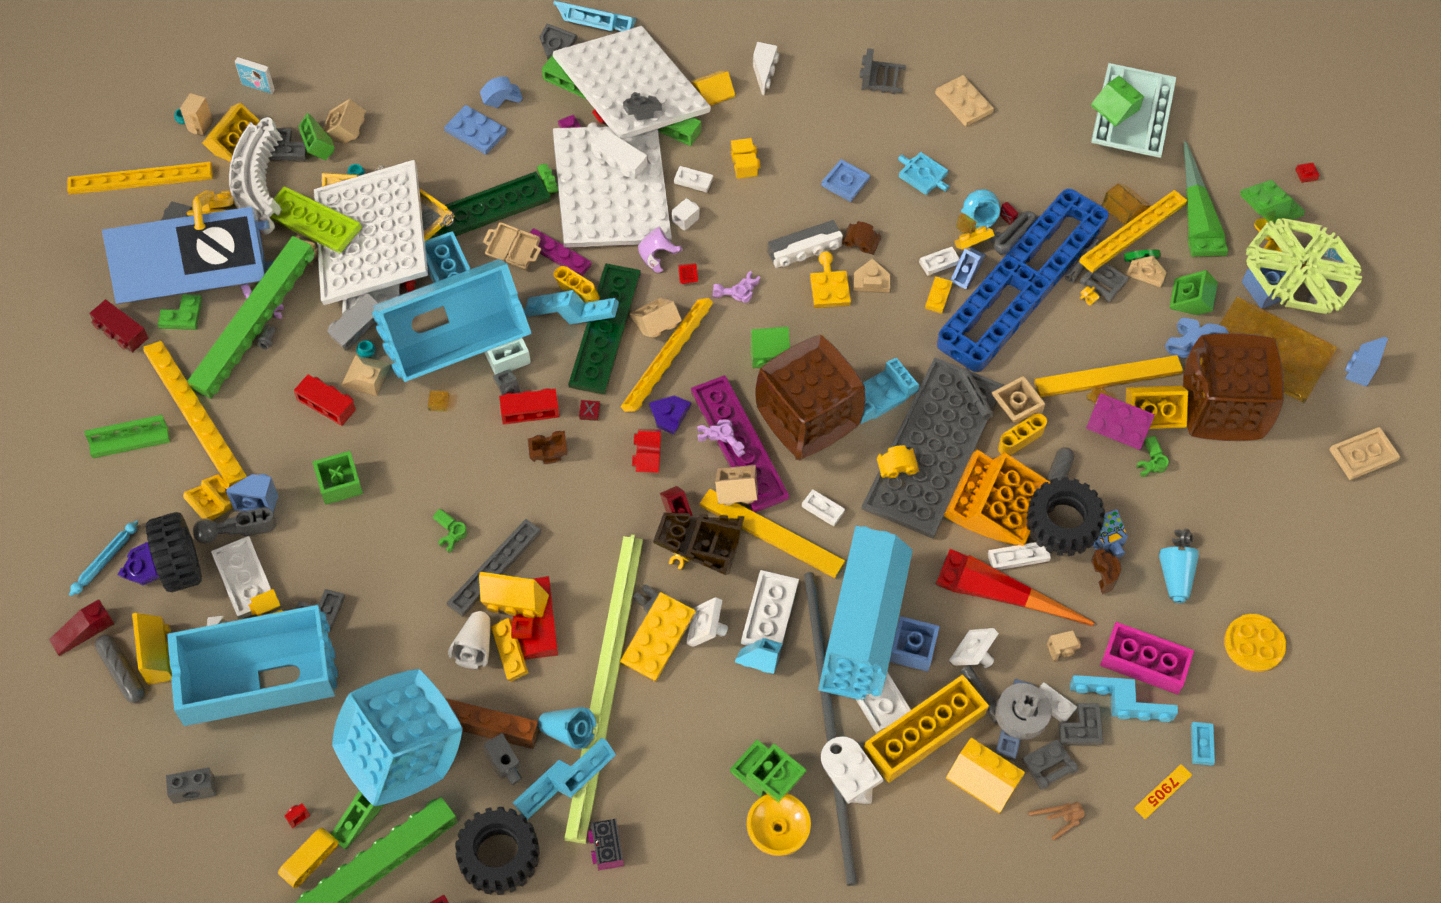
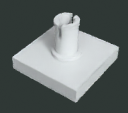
[686,597,728,647]
[949,628,999,668]

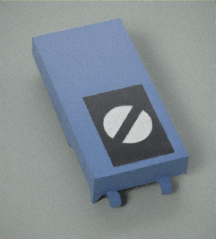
[102,207,274,304]

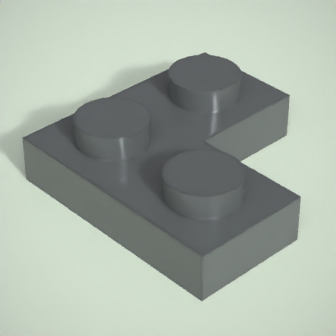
[270,128,307,161]
[296,589,345,632]
[1058,703,1103,745]

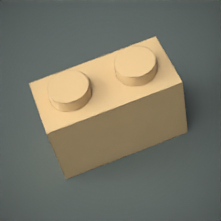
[180,93,213,136]

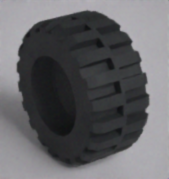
[1026,477,1105,556]
[145,512,202,593]
[455,807,540,895]

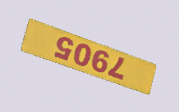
[1134,764,1192,819]

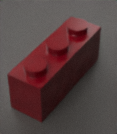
[89,299,149,353]

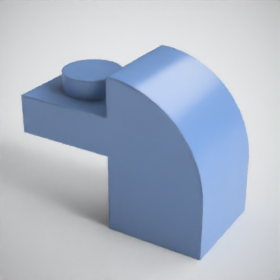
[480,77,523,108]

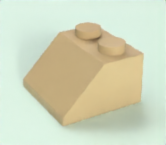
[323,99,366,143]
[629,297,682,338]
[992,376,1045,423]
[715,465,758,505]

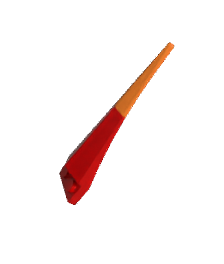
[935,549,1095,626]

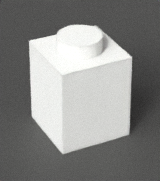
[672,198,700,231]

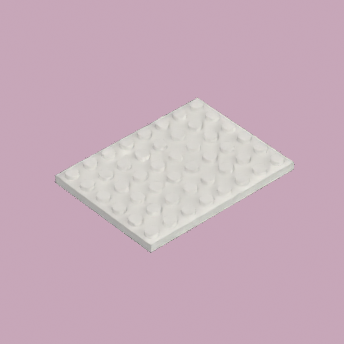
[553,26,711,140]
[553,127,672,248]
[314,160,428,305]

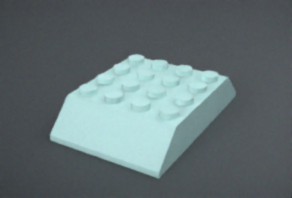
[1091,63,1176,158]

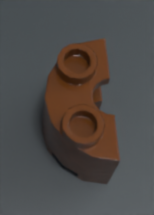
[842,221,881,255]
[528,431,567,464]
[1091,549,1121,595]

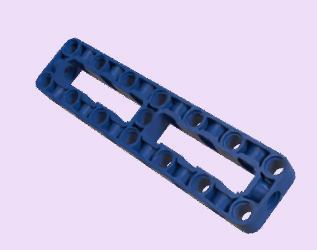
[937,189,1108,372]

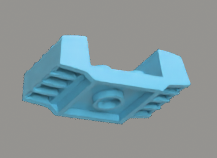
[860,357,919,424]

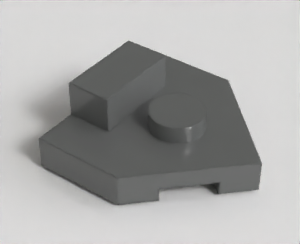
[539,23,578,60]
[623,92,662,120]

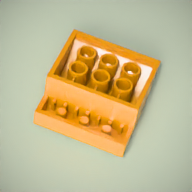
[944,449,1050,546]

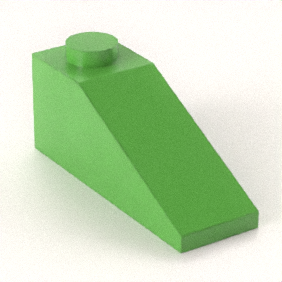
[298,113,335,161]
[331,790,384,849]

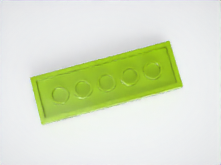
[270,186,362,254]

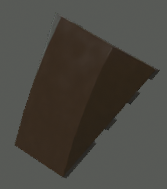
[653,512,745,575]

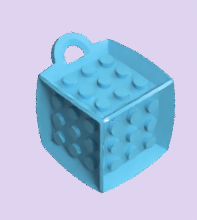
[332,669,463,806]

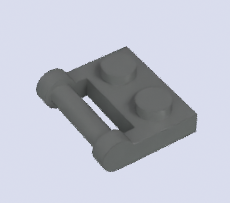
[1080,263,1129,302]
[1022,739,1078,790]

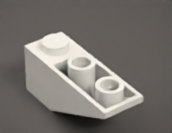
[753,42,779,95]

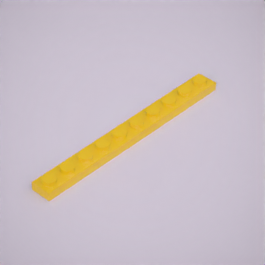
[144,341,247,487]

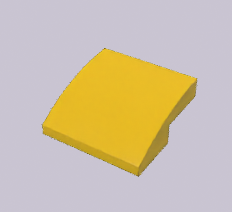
[183,474,233,520]

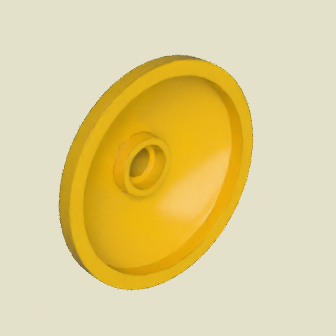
[747,794,811,856]

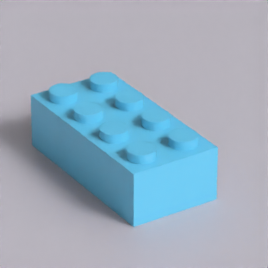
[425,231,470,283]

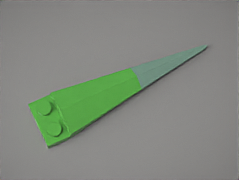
[1183,141,1228,257]

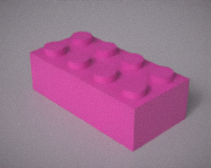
[1100,622,1194,695]

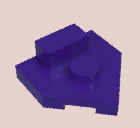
[649,395,691,435]
[117,542,160,585]

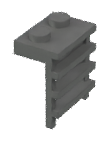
[859,48,906,95]

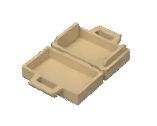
[483,222,541,271]

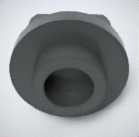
[1172,528,1193,548]

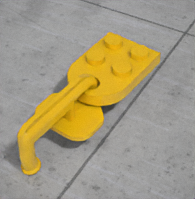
[187,190,234,230]

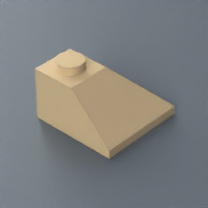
[341,354,391,396]

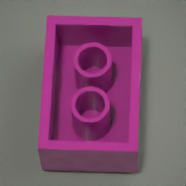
[1086,393,1155,450]

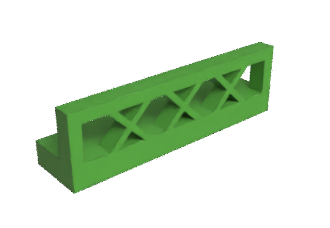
[84,415,170,458]

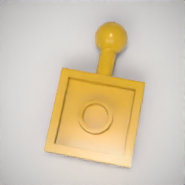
[810,251,851,308]

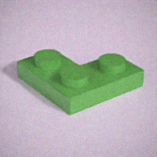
[158,295,202,330]

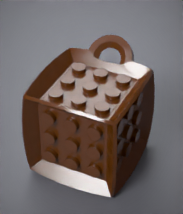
[1183,333,1284,441]
[755,334,866,461]

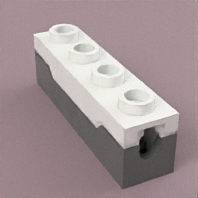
[767,220,843,268]

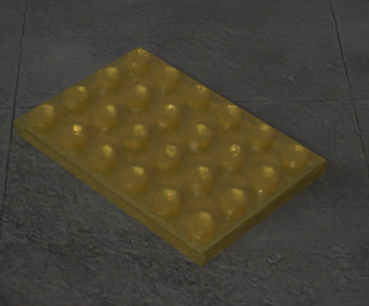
[1219,296,1337,403]

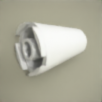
[448,611,490,669]

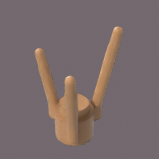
[1028,802,1085,840]

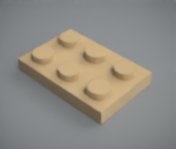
[935,75,994,127]
[1329,427,1400,480]

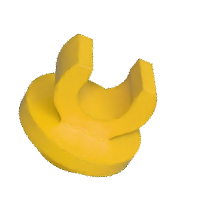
[1080,286,1099,305]
[669,553,689,569]

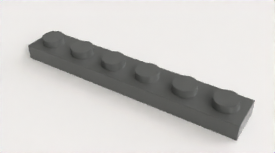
[447,519,541,617]

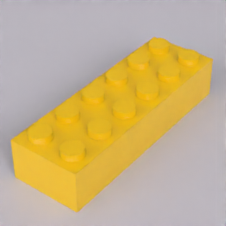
[863,674,989,783]

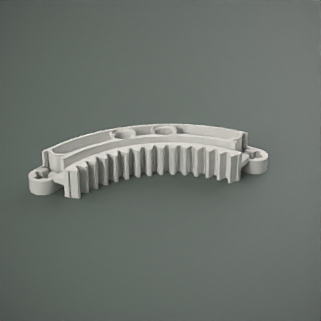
[229,117,283,235]

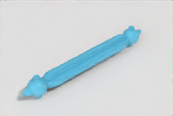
[69,520,139,596]

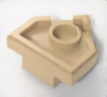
[1127,256,1167,287]
[853,259,890,293]

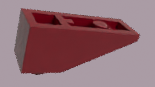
[49,599,114,656]

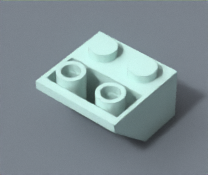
[484,338,531,375]

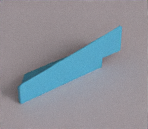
[553,1,637,31]

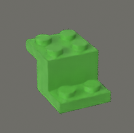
[1240,180,1305,224]
[730,740,806,803]

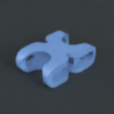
[1165,318,1229,358]

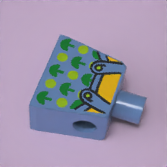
[1093,509,1128,558]

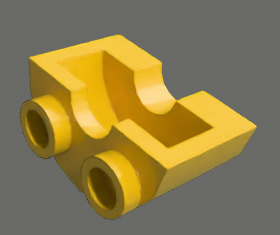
[877,445,919,478]

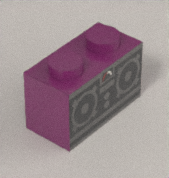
[588,819,624,871]

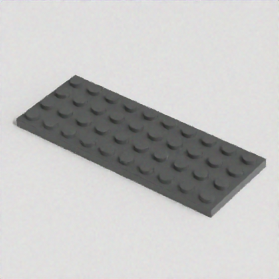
[861,357,1004,539]

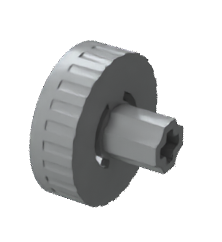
[995,683,1052,740]

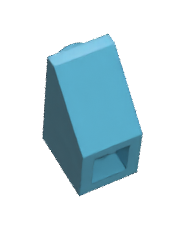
[735,638,783,674]

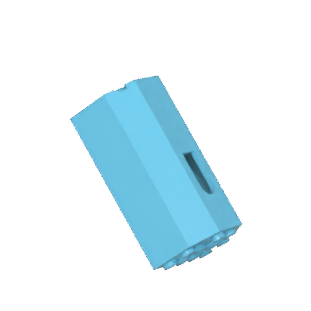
[372,259,532,382]
[818,526,913,700]
[167,605,338,726]

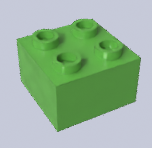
[312,451,363,505]

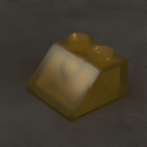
[1102,183,1151,225]

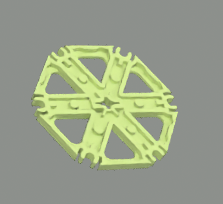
[1246,218,1362,314]

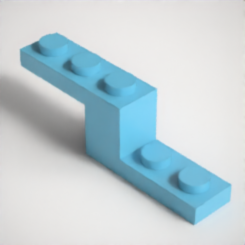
[524,290,619,324]
[1070,675,1178,722]
[513,738,616,820]

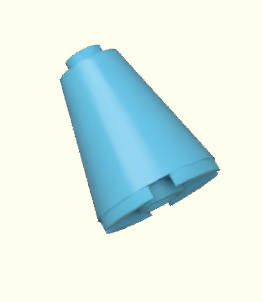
[1159,547,1199,603]
[538,707,596,749]

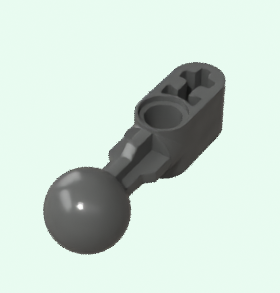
[193,507,276,544]

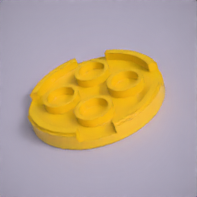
[1224,614,1286,672]

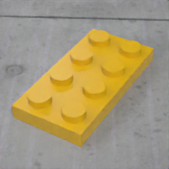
[620,592,696,682]

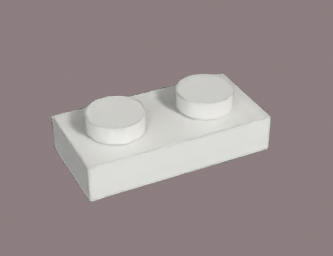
[674,166,713,193]
[919,247,960,276]
[802,489,845,526]
[1039,682,1077,723]

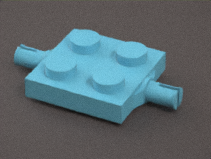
[898,152,950,195]

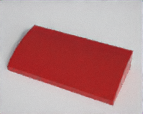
[513,576,558,660]

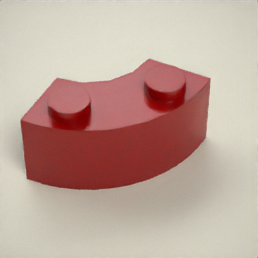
[632,429,661,473]

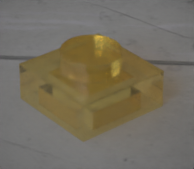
[956,213,977,234]
[428,391,449,412]

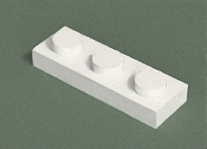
[988,542,1051,570]

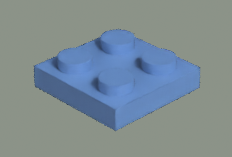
[821,159,870,202]

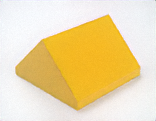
[690,71,735,106]

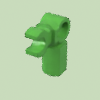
[537,164,558,195]
[1136,436,1169,477]
[433,508,467,553]

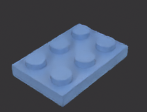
[444,105,507,155]

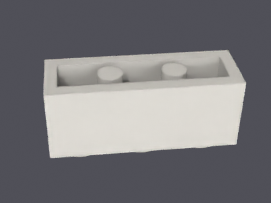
[592,129,647,180]

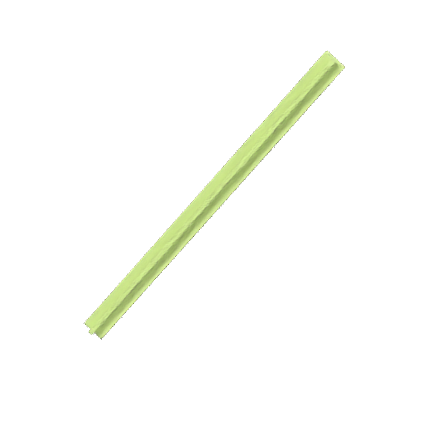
[565,534,643,844]

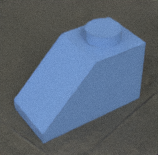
[950,247,985,289]

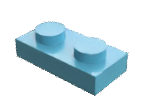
[1191,722,1215,766]

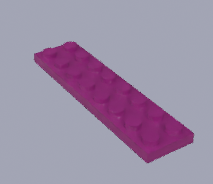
[691,375,789,513]

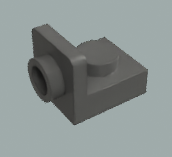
[493,369,521,395]

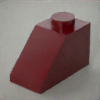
[660,486,693,516]

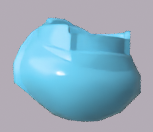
[961,189,1000,228]

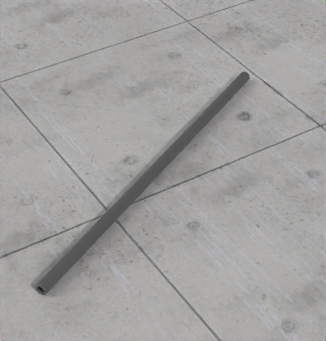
[804,572,857,886]

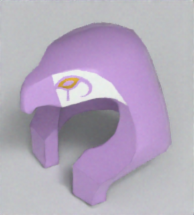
[638,226,683,273]

